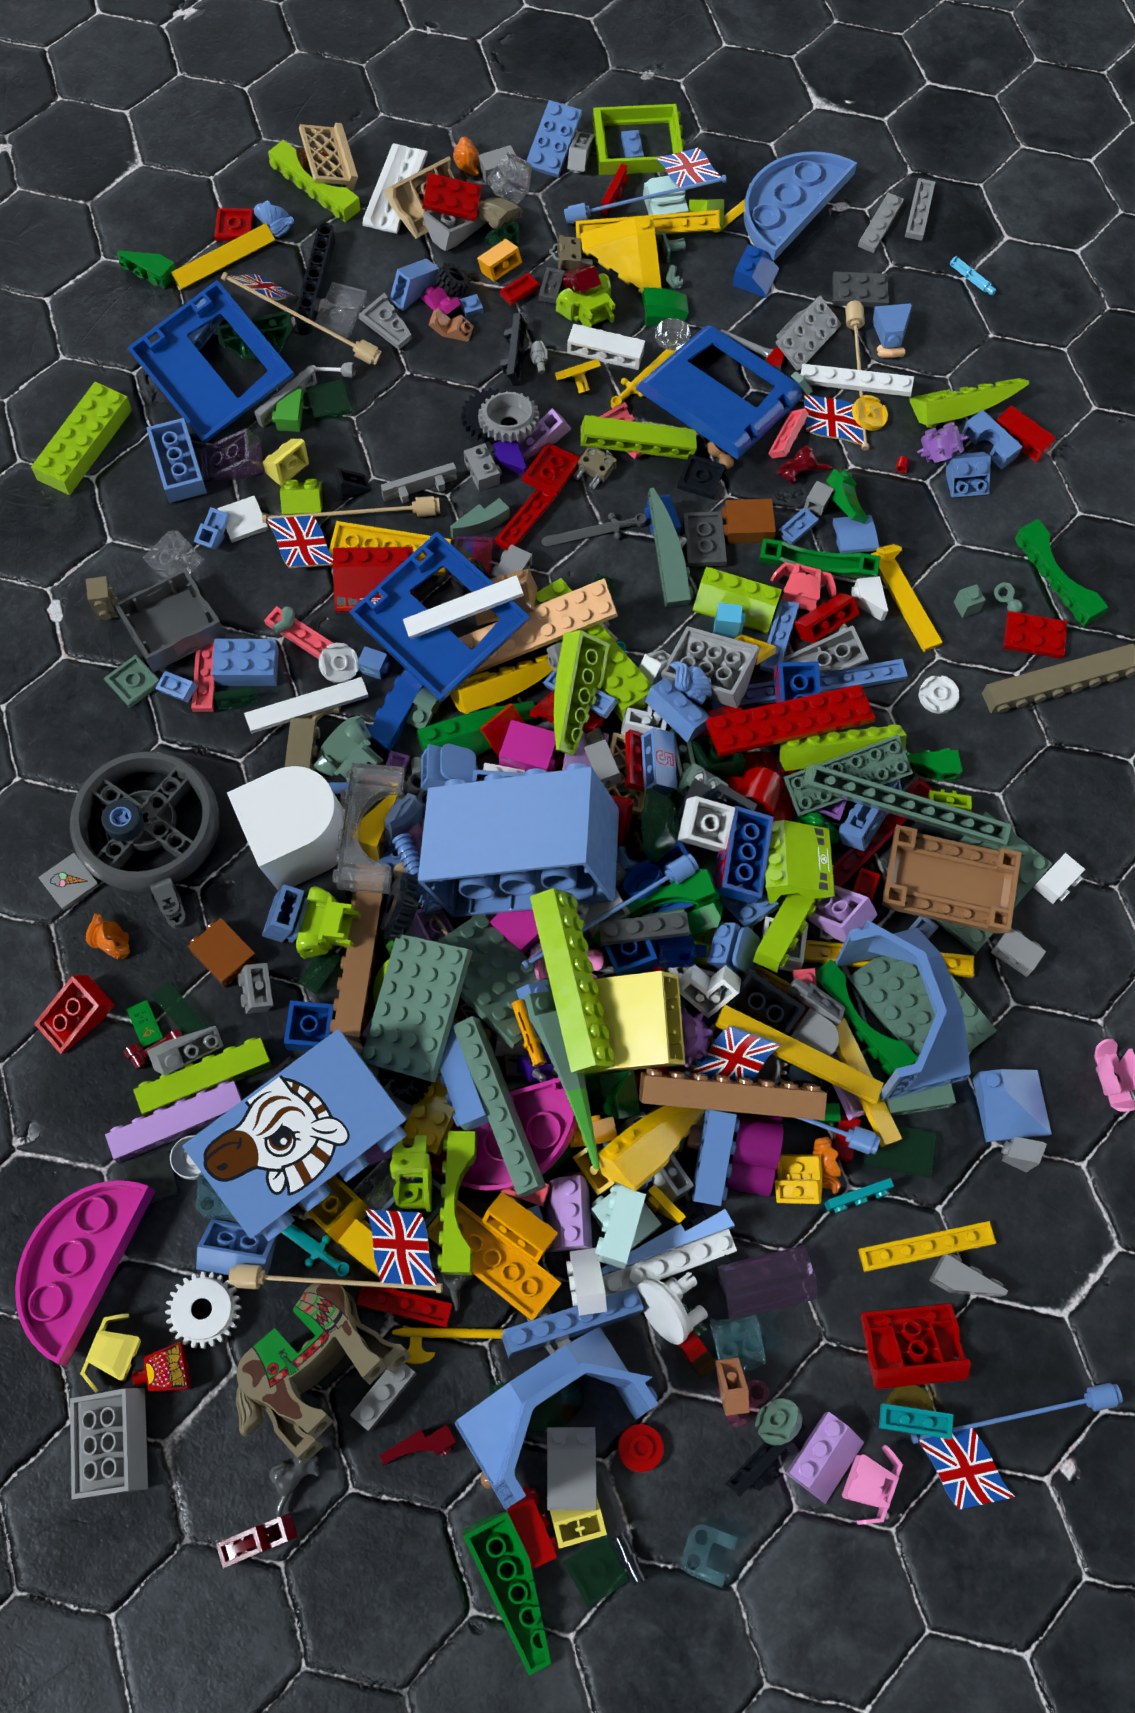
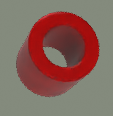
[895,456,910,473]

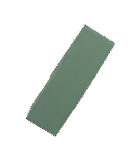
[450,498,510,539]

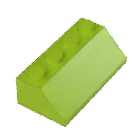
[693,567,782,634]

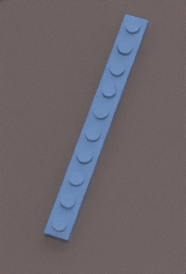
[709,659,908,710]

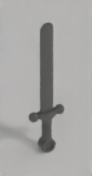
[542,513,647,546]

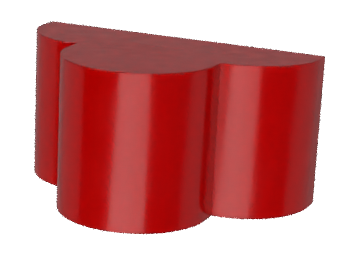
[722,767,797,822]

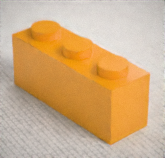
[481,1192,558,1263]

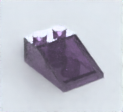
[201,428,263,483]

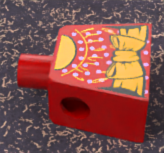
[132,1342,192,1393]

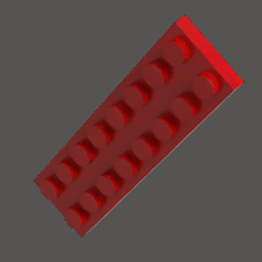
[706,684,876,757]

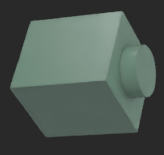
[954,584,986,618]

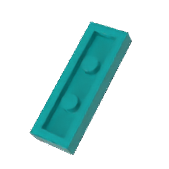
[824,1178,894,1213]
[879,1403,953,1439]

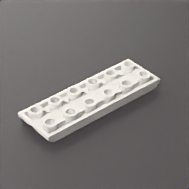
[363,143,428,234]

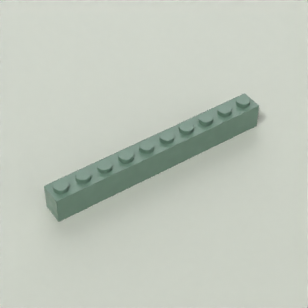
[802,764,1012,846]

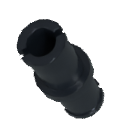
[612,1531,648,1586]

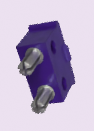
[517,1052,559,1082]

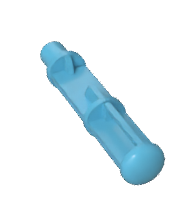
[950,256,997,296]

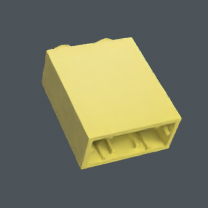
[584,971,685,1074]

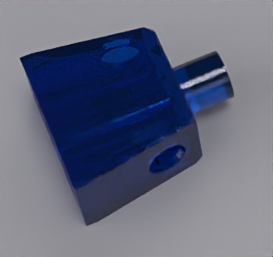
[656,935,707,968]

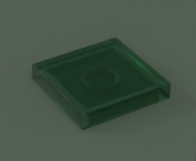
[306,379,352,422]
[563,1536,630,1608]

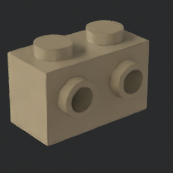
[86,576,119,620]

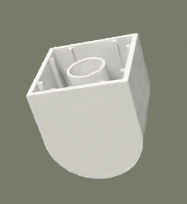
[227,766,352,891]

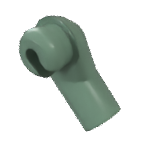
[273,606,295,634]

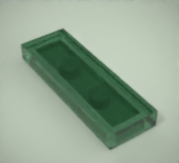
[151,981,208,1035]

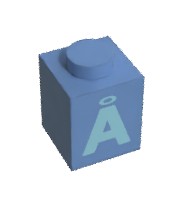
[357,647,390,680]

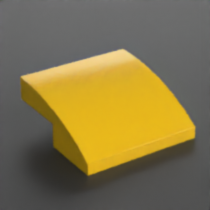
[775,1154,822,1204]

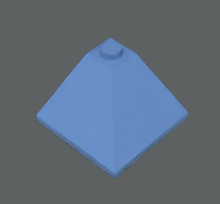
[973,1069,1052,1143]

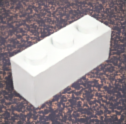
[566,1248,607,1316]

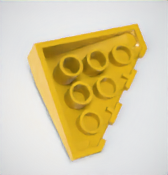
[580,215,662,294]

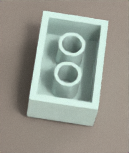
[595,1186,646,1269]

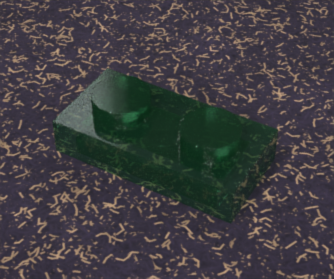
[214,686,259,709]

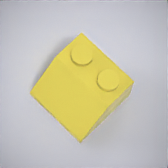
[263,439,309,486]

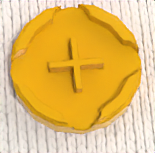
[852,395,888,431]

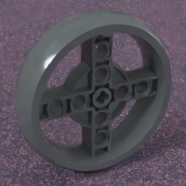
[70,751,219,892]

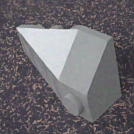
[423,210,488,251]
[783,625,869,673]

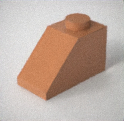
[715,1357,749,1416]

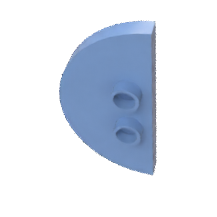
[744,152,857,261]

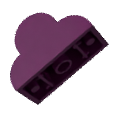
[725,1112,783,1197]

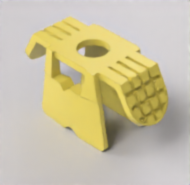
[80,1314,141,1393]

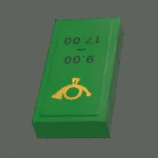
[127,1000,164,1049]

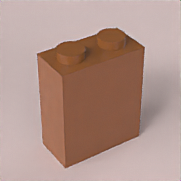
[721,499,776,544]
[188,918,258,988]

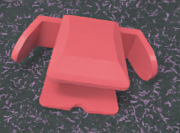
[770,562,836,611]

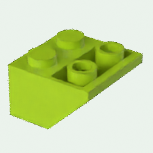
[280,479,322,514]

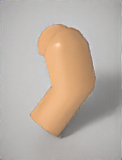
[877,345,905,358]

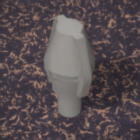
[530,340,548,374]

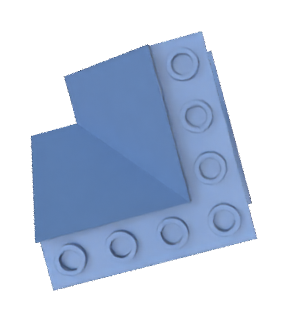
[835,920,971,1101]
[454,1326,658,1510]

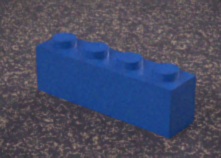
[367,669,424,753]

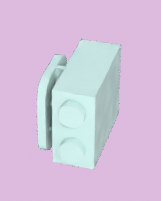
[643,176,689,215]
[591,1183,661,1251]

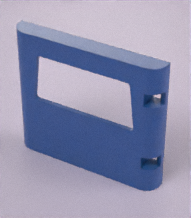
[128,280,295,444]
[636,325,803,459]
[349,532,530,702]

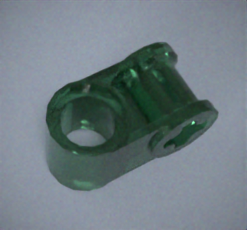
[485,221,520,248]

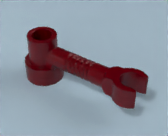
[124,1028,184,1070]

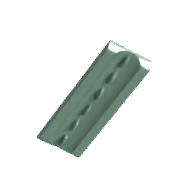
[784,735,913,816]

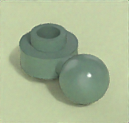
[994,582,1023,613]

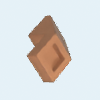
[429,308,474,342]

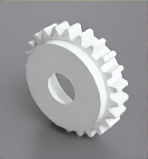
[165,1272,242,1349]

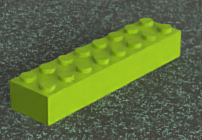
[534,578,653,722]
[530,888,615,1074]

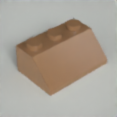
[475,569,538,626]

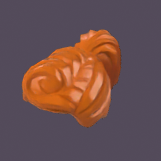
[453,136,479,176]
[86,913,130,960]
[813,1137,841,1194]

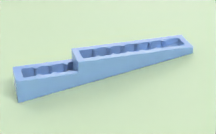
[601,1209,735,1275]

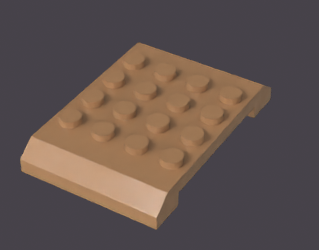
[882,825,1022,933]

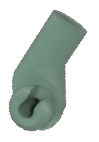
[666,265,683,289]

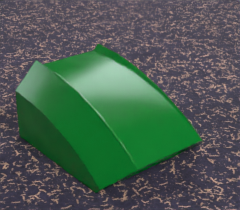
[642,287,689,326]
[686,895,723,938]

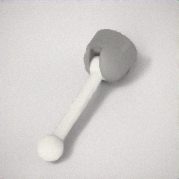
[310,362,355,378]

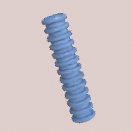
[392,833,442,916]

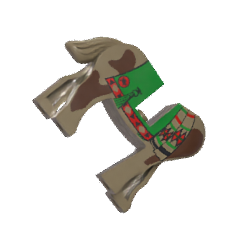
[236,1283,411,1464]

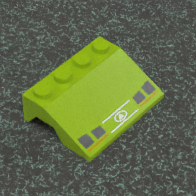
[765,820,835,904]

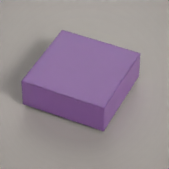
[384,751,411,777]

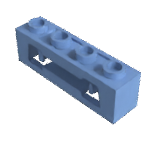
[839,779,902,851]

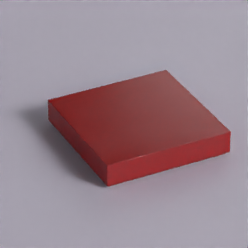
[215,208,254,241]
[479,704,525,758]

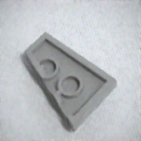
[359,293,412,350]

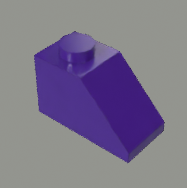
[493,440,528,475]

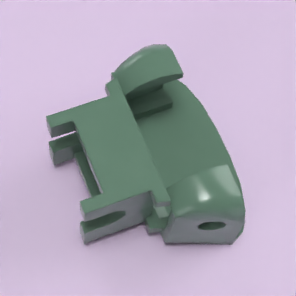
[314,716,384,787]

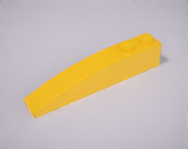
[450,654,553,714]
[597,1105,706,1191]

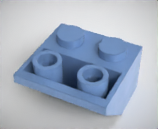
[946,452,991,497]

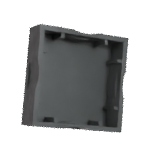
[114,568,226,673]

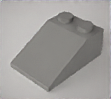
[547,1427,596,1510]

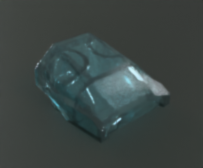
[710,1312,766,1371]

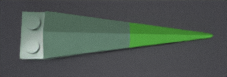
[524,991,600,1170]

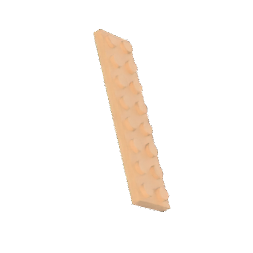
[459,579,618,676]

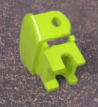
[556,273,615,328]
[296,886,361,960]
[390,1135,432,1212]

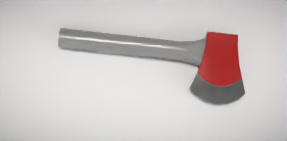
[720,329,785,371]

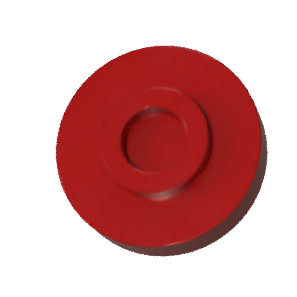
[618,1424,664,1472]

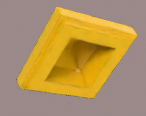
[876,544,902,562]

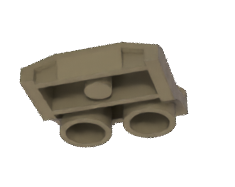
[477,198,523,229]

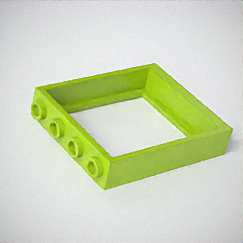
[593,104,684,175]

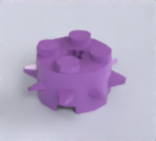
[917,423,968,463]
[681,1007,713,1068]

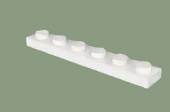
[800,364,914,397]
[602,1229,737,1296]

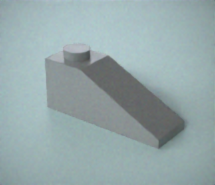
[567,131,594,173]

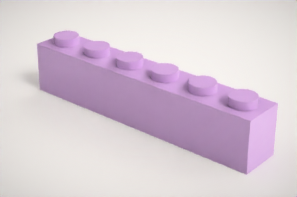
[105,1081,242,1163]

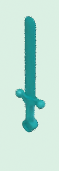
[281,1223,351,1277]

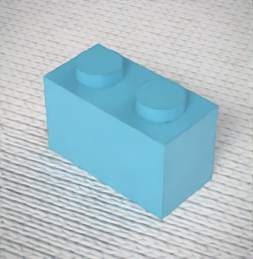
[713,603,745,639]

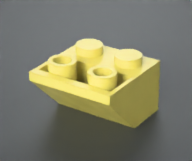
[550,1496,607,1549]

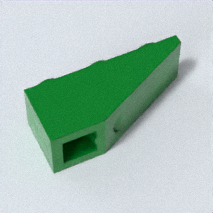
[117,250,176,289]

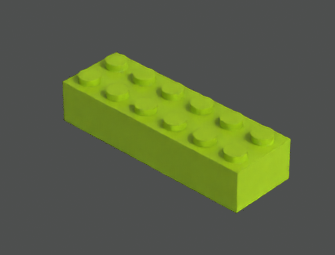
[31,382,132,495]

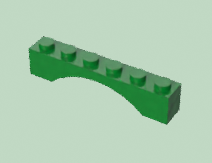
[1015,519,1108,627]
[758,538,880,579]
[905,748,962,782]
[593,869,720,947]
[815,959,918,1077]

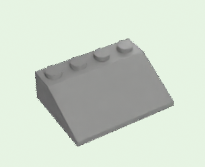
[661,626,760,708]
[70,1388,148,1499]

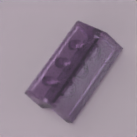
[718,1245,818,1321]

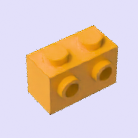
[477,239,522,282]
[570,1115,617,1147]

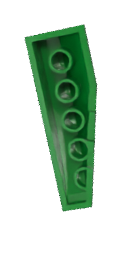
[417,701,540,757]
[463,1511,551,1676]

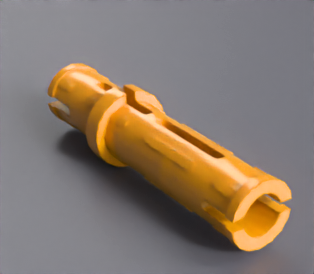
[511,999,547,1067]

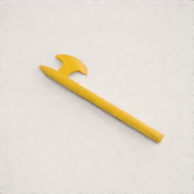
[392,1328,504,1364]

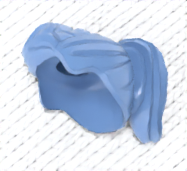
[254,200,295,237]
[670,661,712,705]

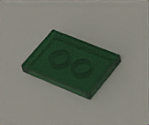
[863,1122,936,1178]

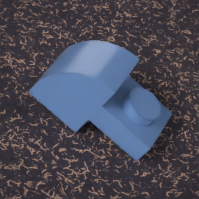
[194,507,231,550]

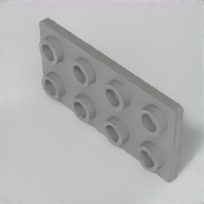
[776,296,841,371]

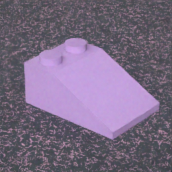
[807,885,878,942]

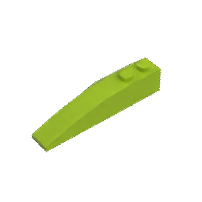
[909,378,1029,427]
[554,630,610,756]

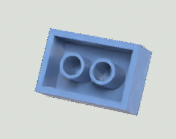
[212,639,279,686]

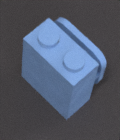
[421,744,478,791]
[262,884,309,943]
[707,922,761,978]

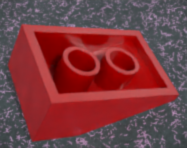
[34,975,115,1054]

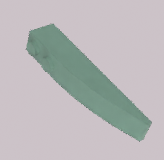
[648,488,693,608]

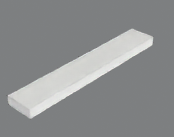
[403,575,524,640]
[244,677,368,734]

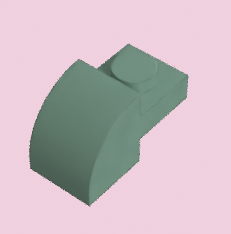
[406,687,442,729]

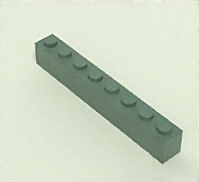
[453,1016,546,1197]

